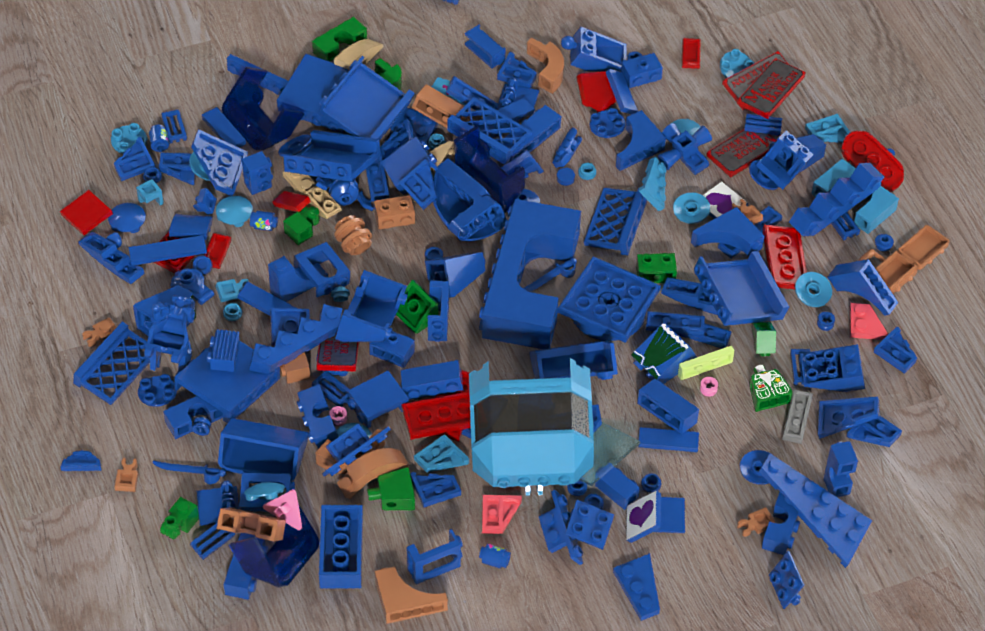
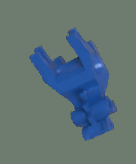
[144,295,195,371]

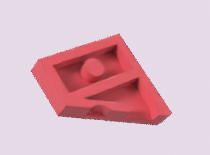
[850,303,888,340]
[482,495,522,534]

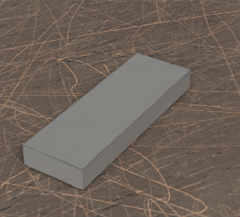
[782,389,813,444]

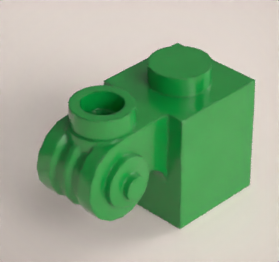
[283,206,320,246]
[160,496,199,540]

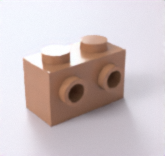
[374,195,415,230]

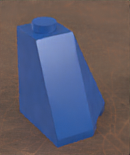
[768,134,826,173]
[425,252,486,298]

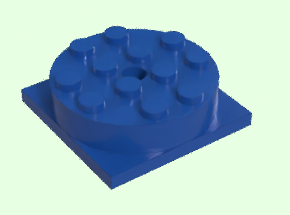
[557,256,661,343]

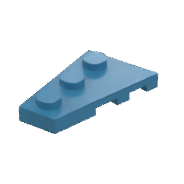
[639,157,666,211]

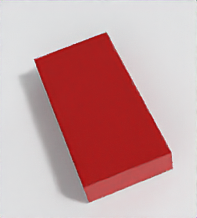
[682,38,700,69]
[272,191,311,212]
[204,233,232,269]

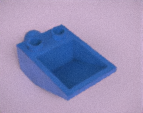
[561,27,627,72]

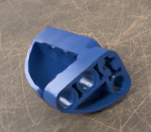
[433,158,507,241]

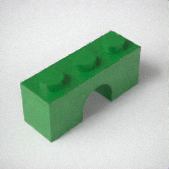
[312,16,367,62]

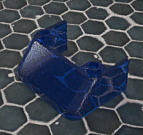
[222,67,304,151]
[454,125,525,213]
[229,499,319,588]

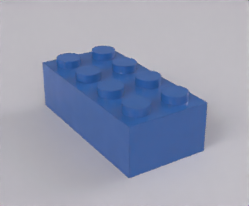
[319,505,363,589]

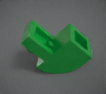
[375,58,402,90]

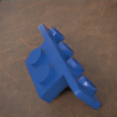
[322,423,391,477]
[538,490,583,565]

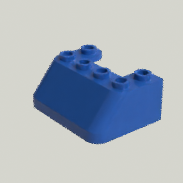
[529,341,618,380]

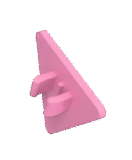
[263,489,302,530]

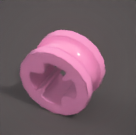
[700,377,718,397]
[329,406,347,426]

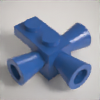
[658,123,712,175]

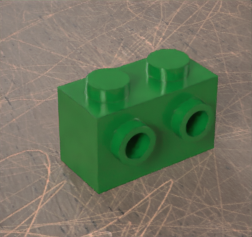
[636,253,677,283]

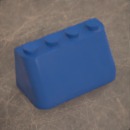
[218,418,309,481]

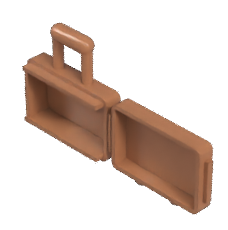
[858,225,949,294]

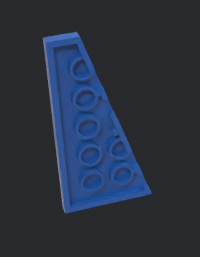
[759,453,872,568]

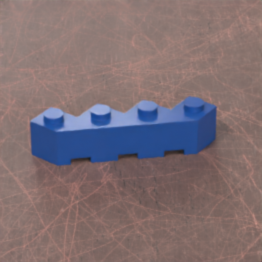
[789,163,884,236]
[249,304,343,374]

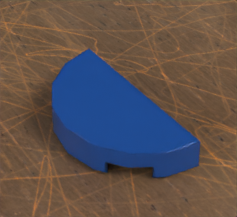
[60,450,101,471]

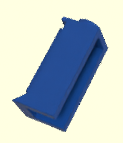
[465,24,506,68]

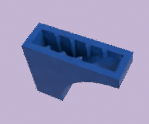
[616,110,666,171]
[691,207,765,256]
[268,256,328,302]
[827,259,899,316]

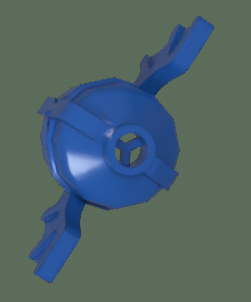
[315,176,374,211]

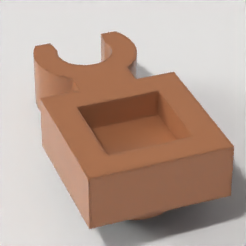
[732,199,763,225]
[82,318,117,347]
[115,458,138,492]
[737,507,776,537]

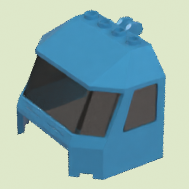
[469,358,594,496]

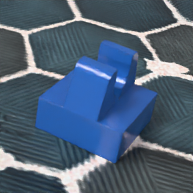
[193,188,217,215]

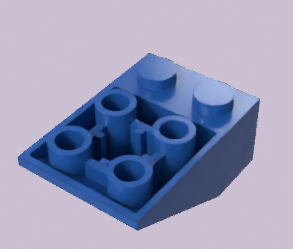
[800,344,865,392]

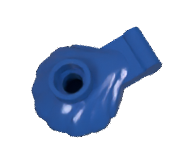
[170,268,215,305]

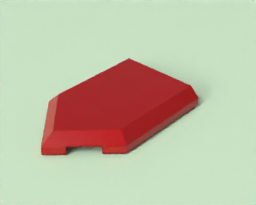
[577,71,617,113]

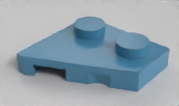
[805,114,851,143]
[414,434,469,473]

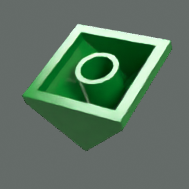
[396,280,438,334]

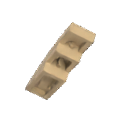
[334,39,383,70]

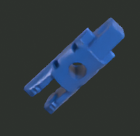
[552,128,582,168]

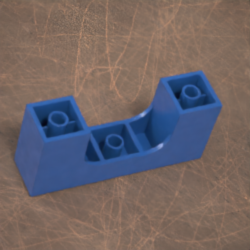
[479,199,581,349]

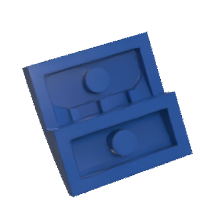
[169,214,213,240]

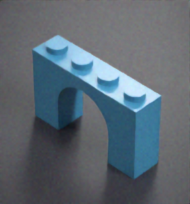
[812,159,899,234]

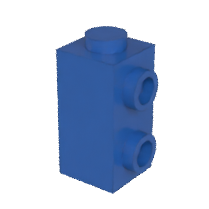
[595,464,639,510]

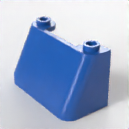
[335,270,408,342]

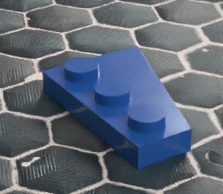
[818,396,879,439]
[613,554,660,621]

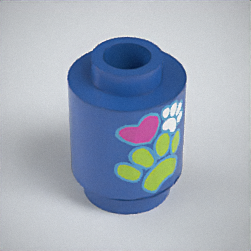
[149,125,169,152]
[250,211,278,231]
[479,544,511,569]

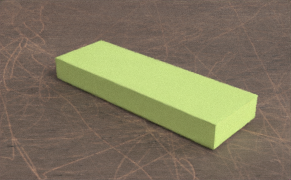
[678,346,735,380]

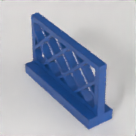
[447,97,532,165]
[584,188,647,256]
[73,321,150,405]

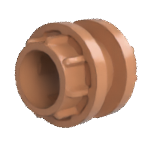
[334,215,372,255]

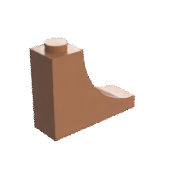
[375,567,448,624]

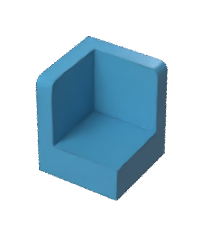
[136,179,164,206]

